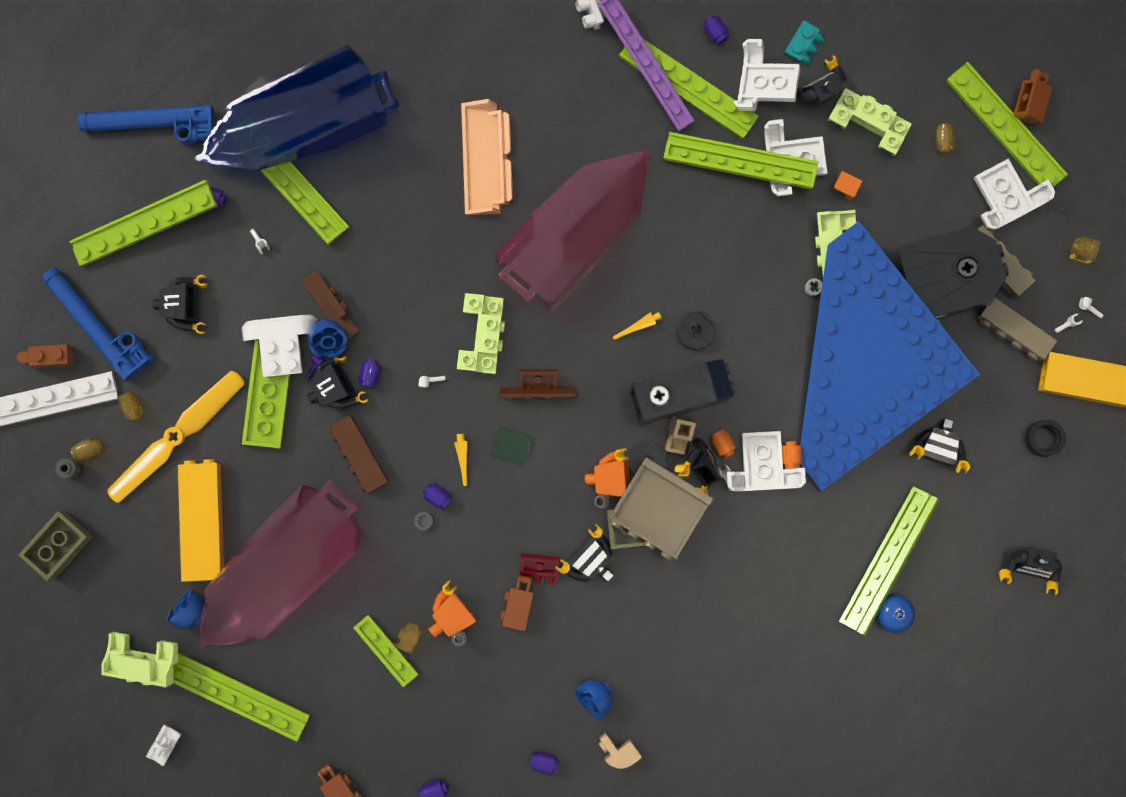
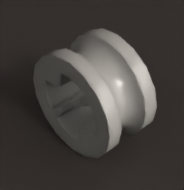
[804,278,822,297]

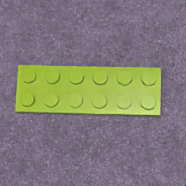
[242,339,291,449]

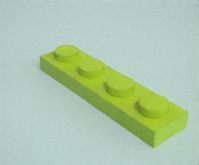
[353,615,419,687]

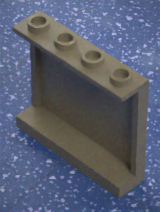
[609,458,713,561]

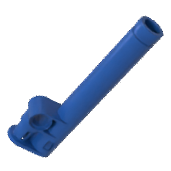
[78,105,216,146]
[41,267,155,381]

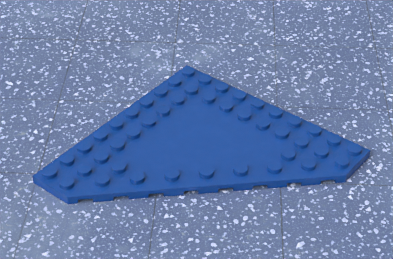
[800,221,980,492]

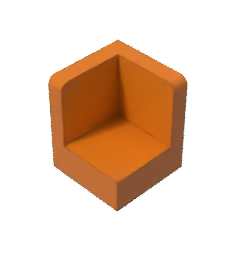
[834,171,862,202]

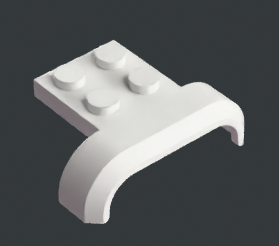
[734,39,800,111]
[764,119,827,197]
[974,159,1055,230]
[242,315,319,377]
[727,431,806,491]

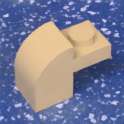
[665,415,696,455]
[599,732,642,768]

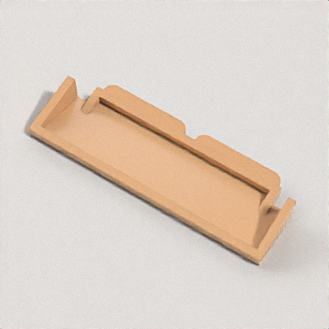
[461,99,513,215]

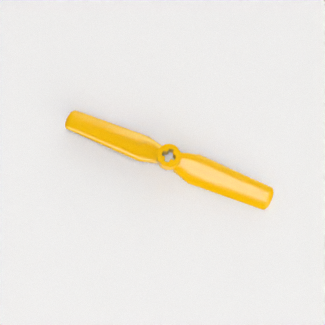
[107,371,245,503]

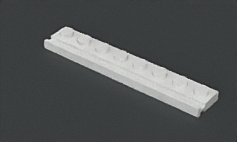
[0,371,119,427]

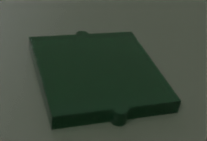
[491,426,533,466]

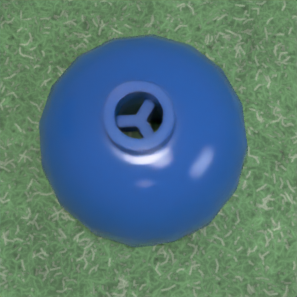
[308,319,347,358]
[166,590,204,629]
[875,594,915,633]
[575,680,613,720]

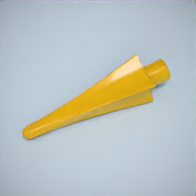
[613,312,662,340]
[454,433,468,487]

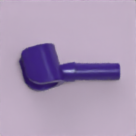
[305,355,324,380]

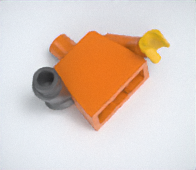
[585,448,630,509]
[429,580,477,647]

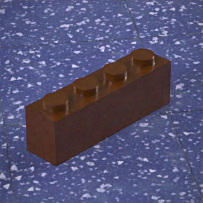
[329,415,390,494]

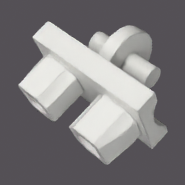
[575,0,606,30]
[146,725,182,766]

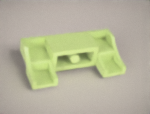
[828,88,912,156]
[815,210,856,275]
[457,293,505,375]
[102,632,178,687]

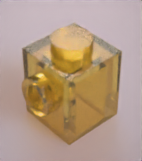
[1070,236,1101,264]

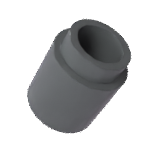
[56,459,81,479]

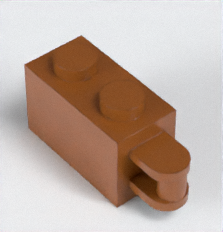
[1013,69,1052,124]
[17,344,75,368]
[500,575,534,631]
[317,764,362,797]

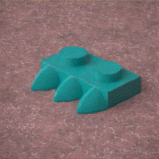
[784,21,825,65]

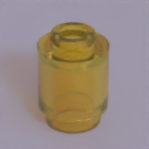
[935,123,955,153]
[118,392,143,422]
[71,436,102,462]

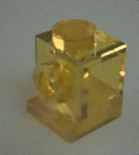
[393,622,422,654]

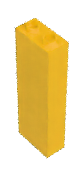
[1038,352,1126,408]
[178,459,225,582]

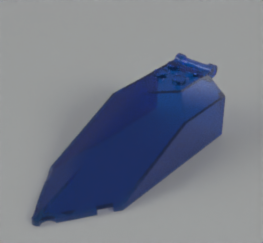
[196,45,399,171]

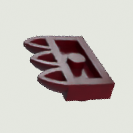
[520,553,560,586]

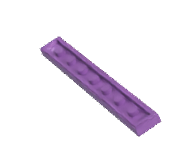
[598,0,695,131]

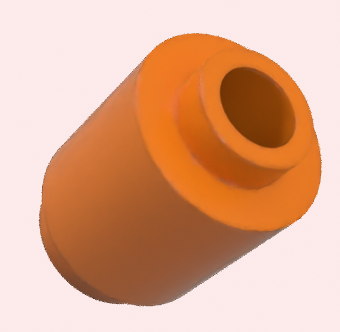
[710,429,736,459]
[782,441,802,469]

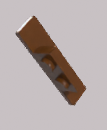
[302,270,359,340]
[500,369,577,400]

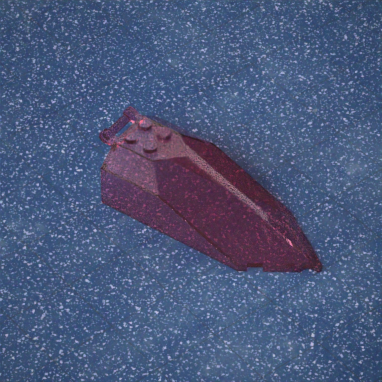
[494,150,649,312]
[199,480,361,648]

